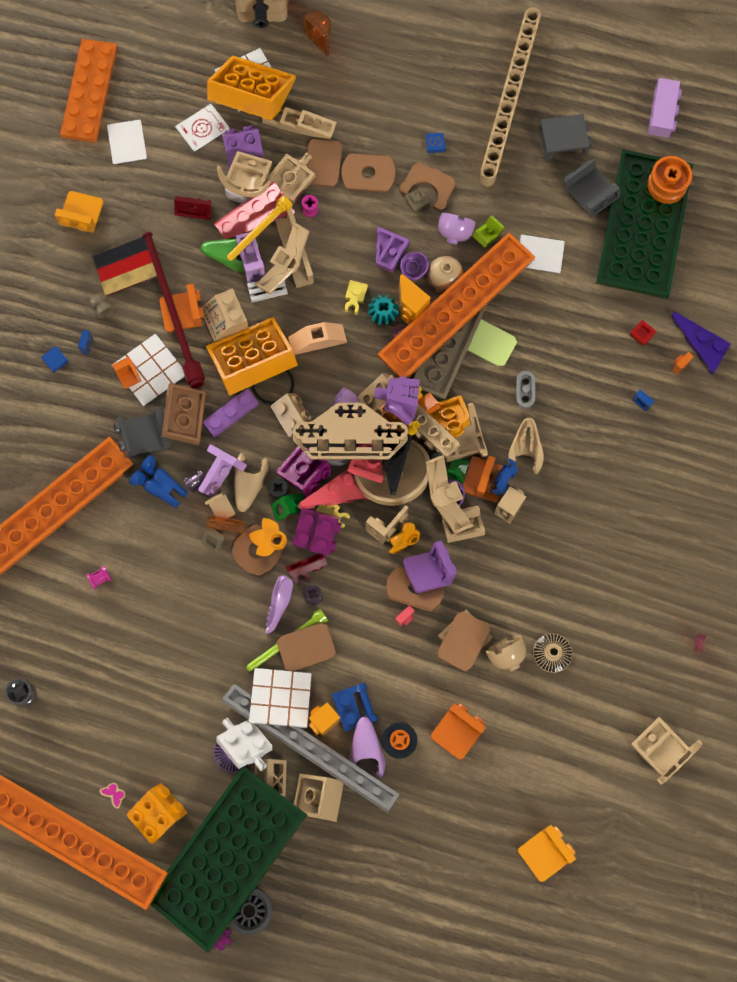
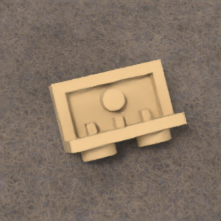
[270,393,312,437]
[442,506,485,543]

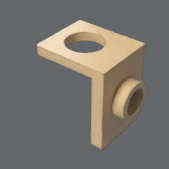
[205,491,236,523]

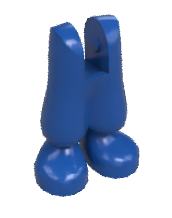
[129,455,188,508]

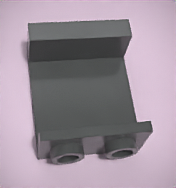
[538,114,592,160]
[564,158,621,218]
[114,408,172,458]

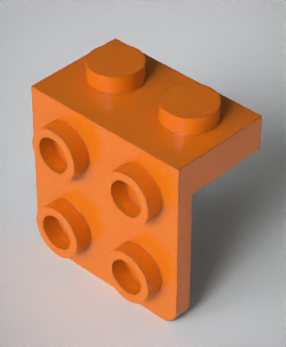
[159,284,204,333]
[430,703,486,760]

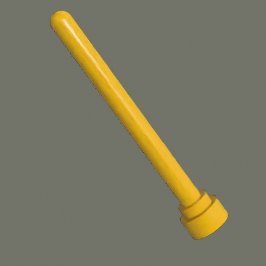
[227,196,293,261]

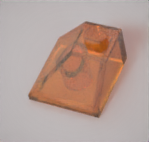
[303,10,332,56]

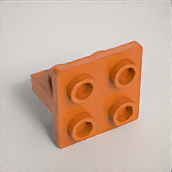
[463,456,502,503]

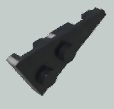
[376,427,413,496]

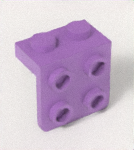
[222,125,264,169]
[402,541,457,593]

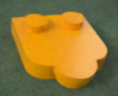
[430,396,470,437]

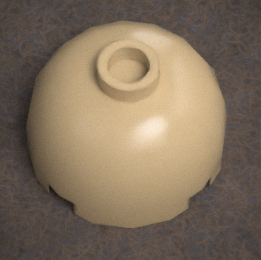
[427,256,464,294]
[486,635,527,671]

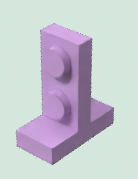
[236,232,265,283]
[198,444,247,497]

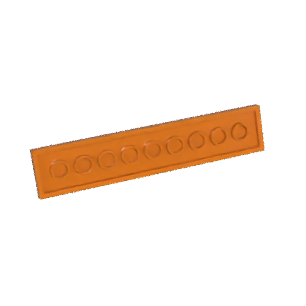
[377,232,535,378]
[0,436,134,576]
[0,774,168,910]

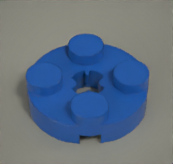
[491,458,519,496]

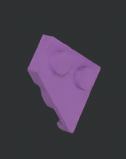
[376,227,410,273]

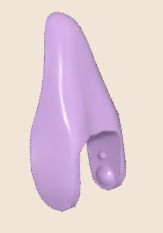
[265,575,293,634]
[349,717,386,779]

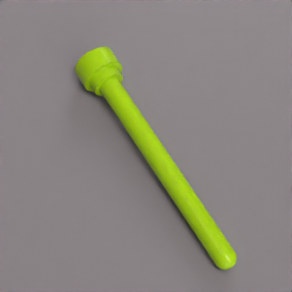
[246,608,328,671]

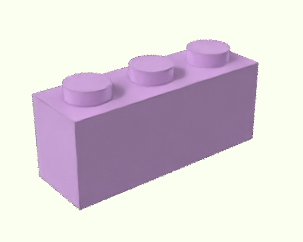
[648,78,682,138]

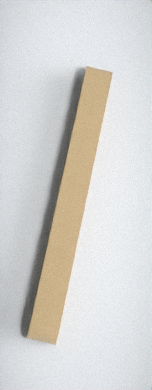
[479,7,541,187]

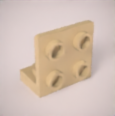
[365,505,409,544]

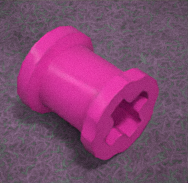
[302,195,318,218]
[86,565,112,590]

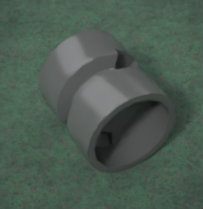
[5,678,37,707]

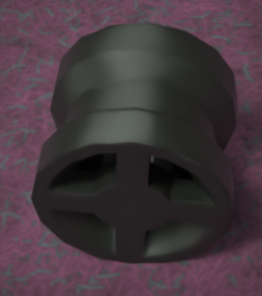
[269,478,288,500]

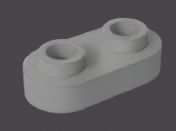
[516,371,535,409]

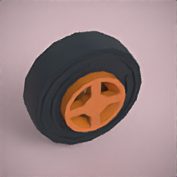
[382,722,417,759]

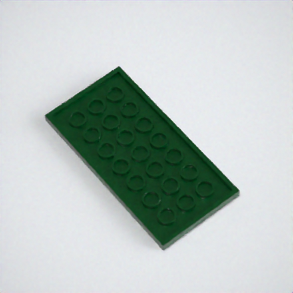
[595,149,693,299]
[151,766,307,953]

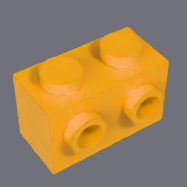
[309,702,340,737]

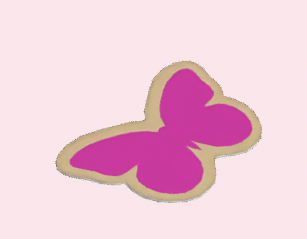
[100,783,125,809]

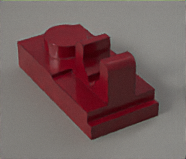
[174,196,211,220]
[286,553,327,585]

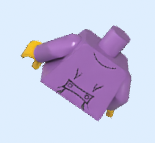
[374,376,423,435]

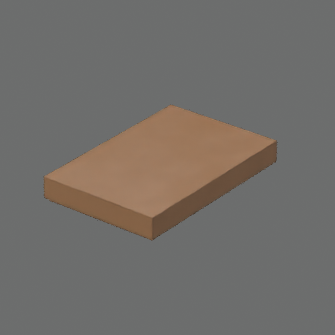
[161,383,206,445]

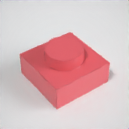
[395,605,415,627]

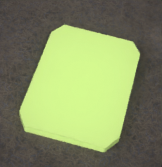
[468,319,517,366]

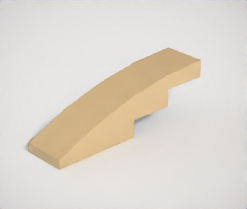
[262,107,337,139]

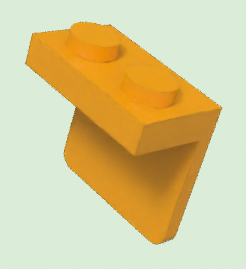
[54,191,104,233]
[127,782,188,844]
[518,825,576,882]

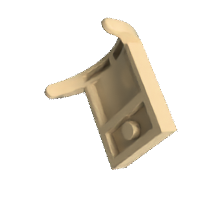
[217,151,272,198]
[441,403,488,462]
[630,717,703,785]

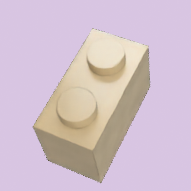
[494,487,526,524]

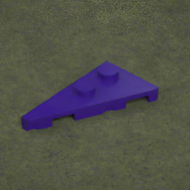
[671,311,731,375]

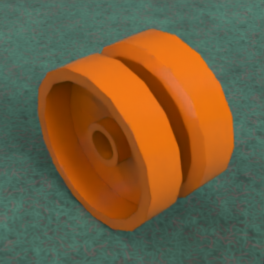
[647,156,692,204]

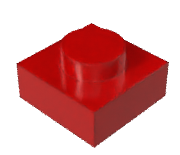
[629,320,657,347]

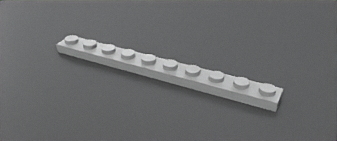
[222,684,400,813]

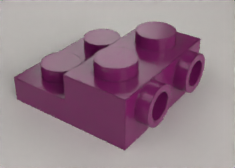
[276,446,332,497]
[292,508,342,556]

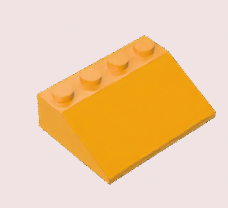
[207,55,296,120]
[206,317,298,396]

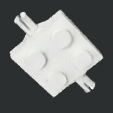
[216,718,272,771]

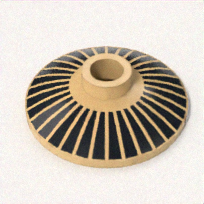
[533,634,572,673]

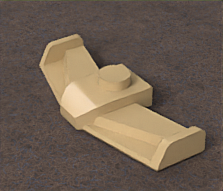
[255,222,310,294]
[425,455,474,534]

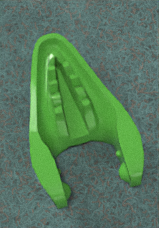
[200,238,259,272]

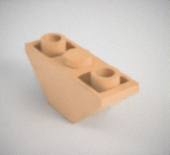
[288,322,347,355]

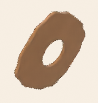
[231,525,283,576]

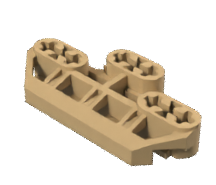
[293,403,408,460]

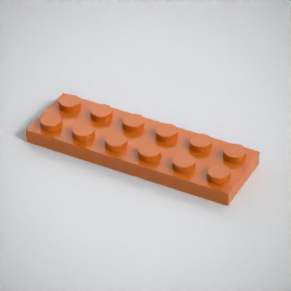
[60,39,118,143]

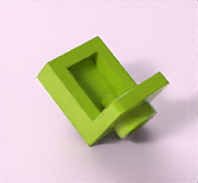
[472,216,504,248]

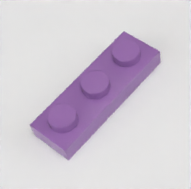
[202,388,259,438]

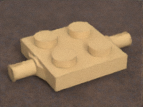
[265,152,316,204]

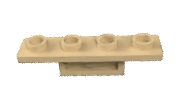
[413,403,460,457]

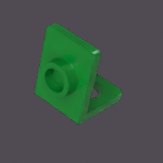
[446,459,470,484]
[271,494,304,522]

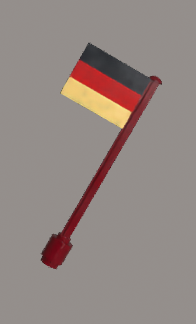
[93,232,205,389]

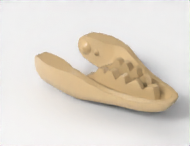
[508,418,544,474]
[234,453,269,512]

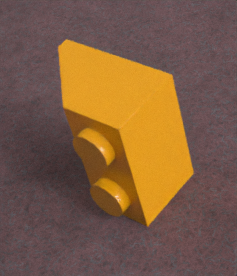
[399,274,431,324]

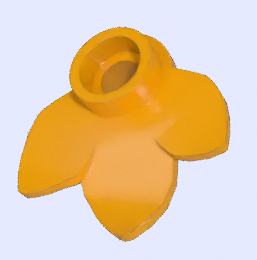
[249,518,287,557]
[389,522,420,554]

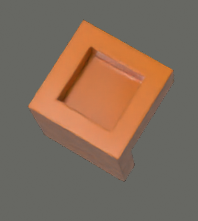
[112,357,142,389]

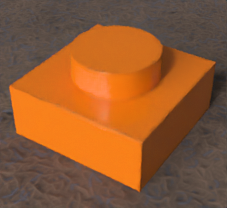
[672,352,694,375]

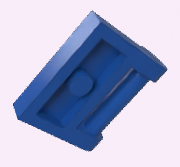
[332,683,378,732]

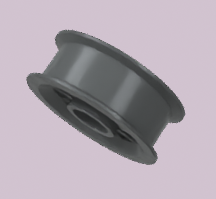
[230,888,273,935]

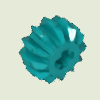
[368,294,399,326]

